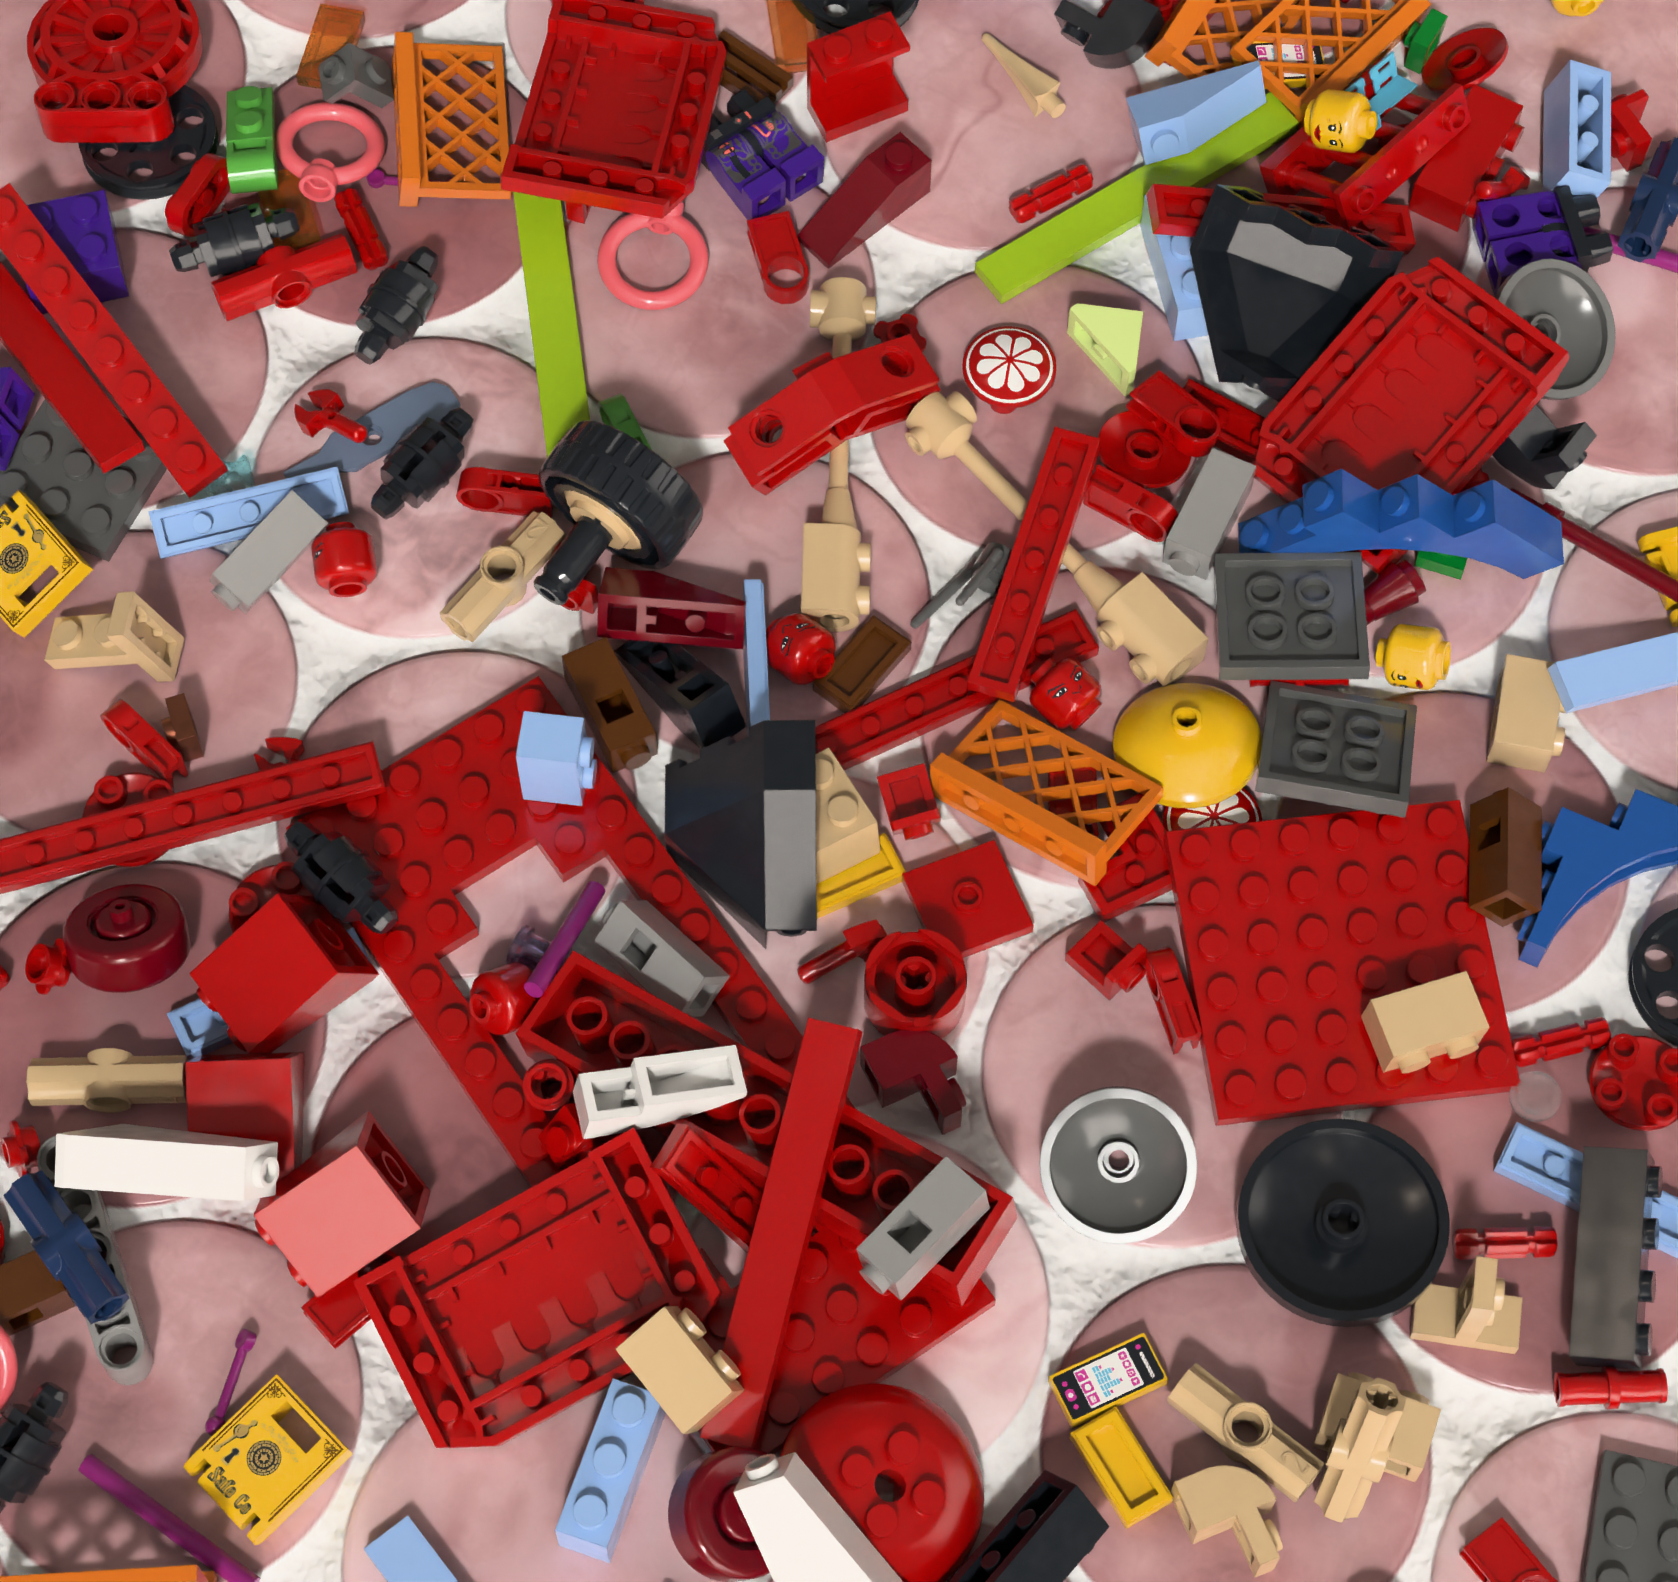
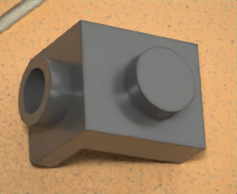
[318,43,394,108]

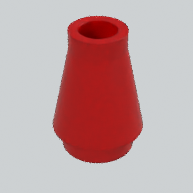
[522,1059,574,1111]

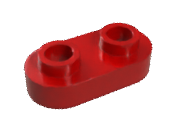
[165,153,230,238]

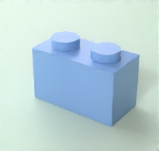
[516,711,597,806]

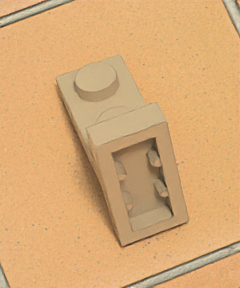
[44,591,184,682]
[1409,1256,1523,1354]

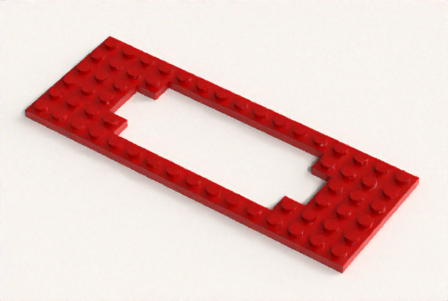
[286,676,996,1454]

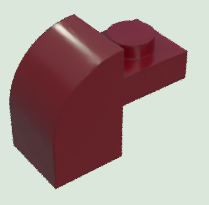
[860,1030,966,1135]

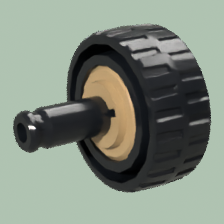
[534,420,703,605]

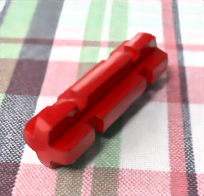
[1008,164,1094,223]
[334,188,388,270]
[1512,1017,1611,1067]
[1452,1226,1558,1260]

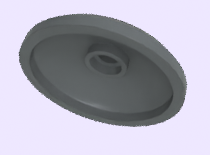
[1495,259,1616,401]
[1039,1086,1197,1244]

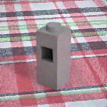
[1162,448,1257,580]
[210,490,328,614]
[594,900,730,1017]
[856,1156,990,1300]

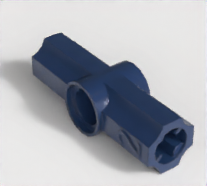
[1617,137,1678,263]
[3,1170,130,1324]

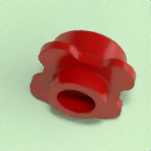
[873,314,927,352]
[25,938,71,995]
[1,1120,41,1177]

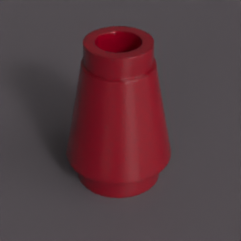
[1364,560,1426,625]

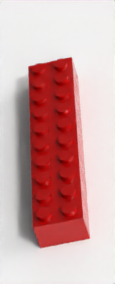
[515,950,1018,1306]

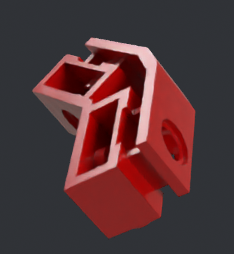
[723,334,941,496]

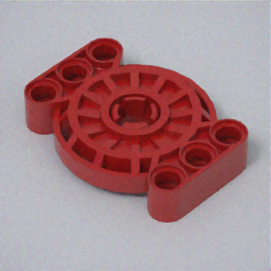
[27,0,203,143]

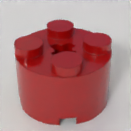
[864,929,967,1039]

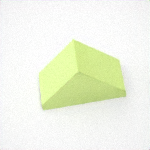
[1067,303,1143,397]

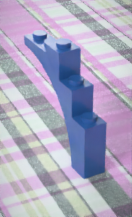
[1239,469,1564,579]
[1517,789,1678,968]

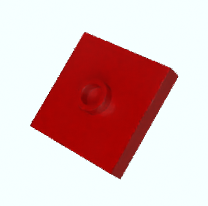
[902,840,1034,958]

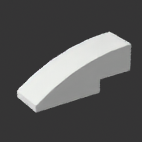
[573,1045,747,1139]

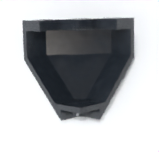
[1190,184,1404,402]
[665,720,817,949]

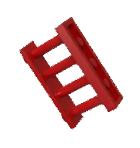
[1259,58,1472,231]

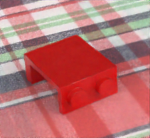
[807,11,910,142]

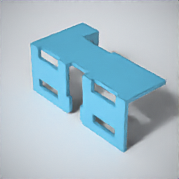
[1345,51,1418,131]

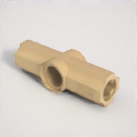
[440,511,566,642]
[26,1048,189,1113]
[1167,1363,1325,1503]
[1314,1377,1406,1523]

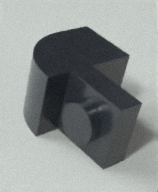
[1054,0,1165,69]
[1492,405,1597,489]

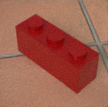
[1408,84,1525,232]

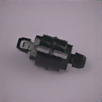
[169,202,300,277]
[355,246,438,365]
[371,407,474,519]
[284,821,398,934]
[0,1382,69,1513]

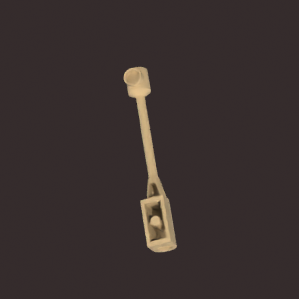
[801,277,876,632]
[905,391,1208,686]

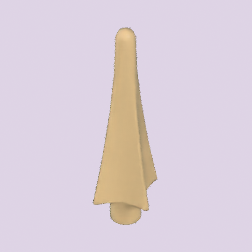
[982,33,1066,118]

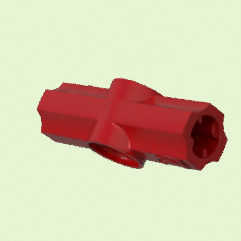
[211,233,358,321]

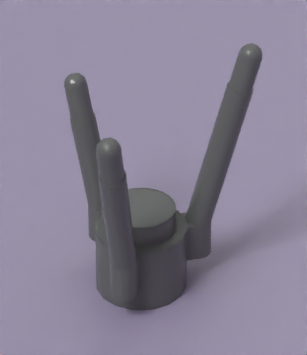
[910,542,1012,629]

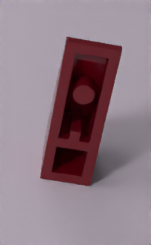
[797,132,932,269]
[597,567,746,649]

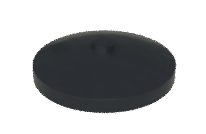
[1236,1119,1450,1327]

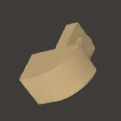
[1171,1465,1283,1578]

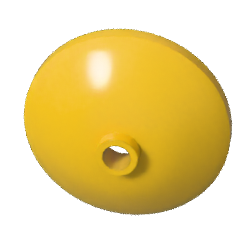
[1113,683,1262,808]

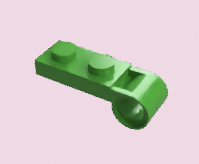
[226,86,279,194]

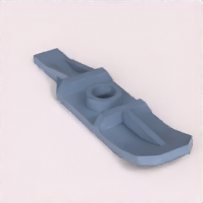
[283,382,461,479]

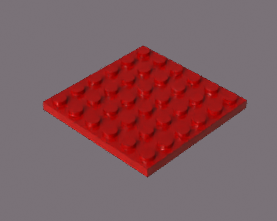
[1163,800,1521,1126]

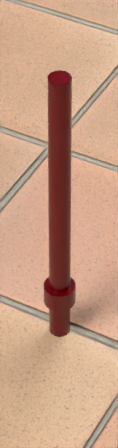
[1510,488,1678,603]

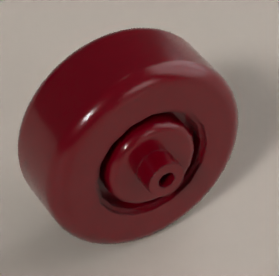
[63,884,191,993]
[668,1446,770,1582]

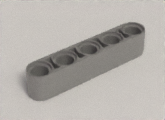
[37,1136,153,1386]

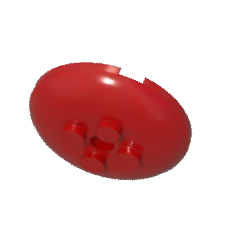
[780,1383,984,1582]

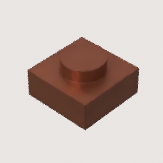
[161,693,204,762]

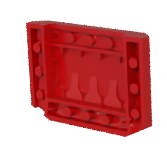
[501,0,727,219]
[1251,256,1569,575]
[353,1128,723,1448]

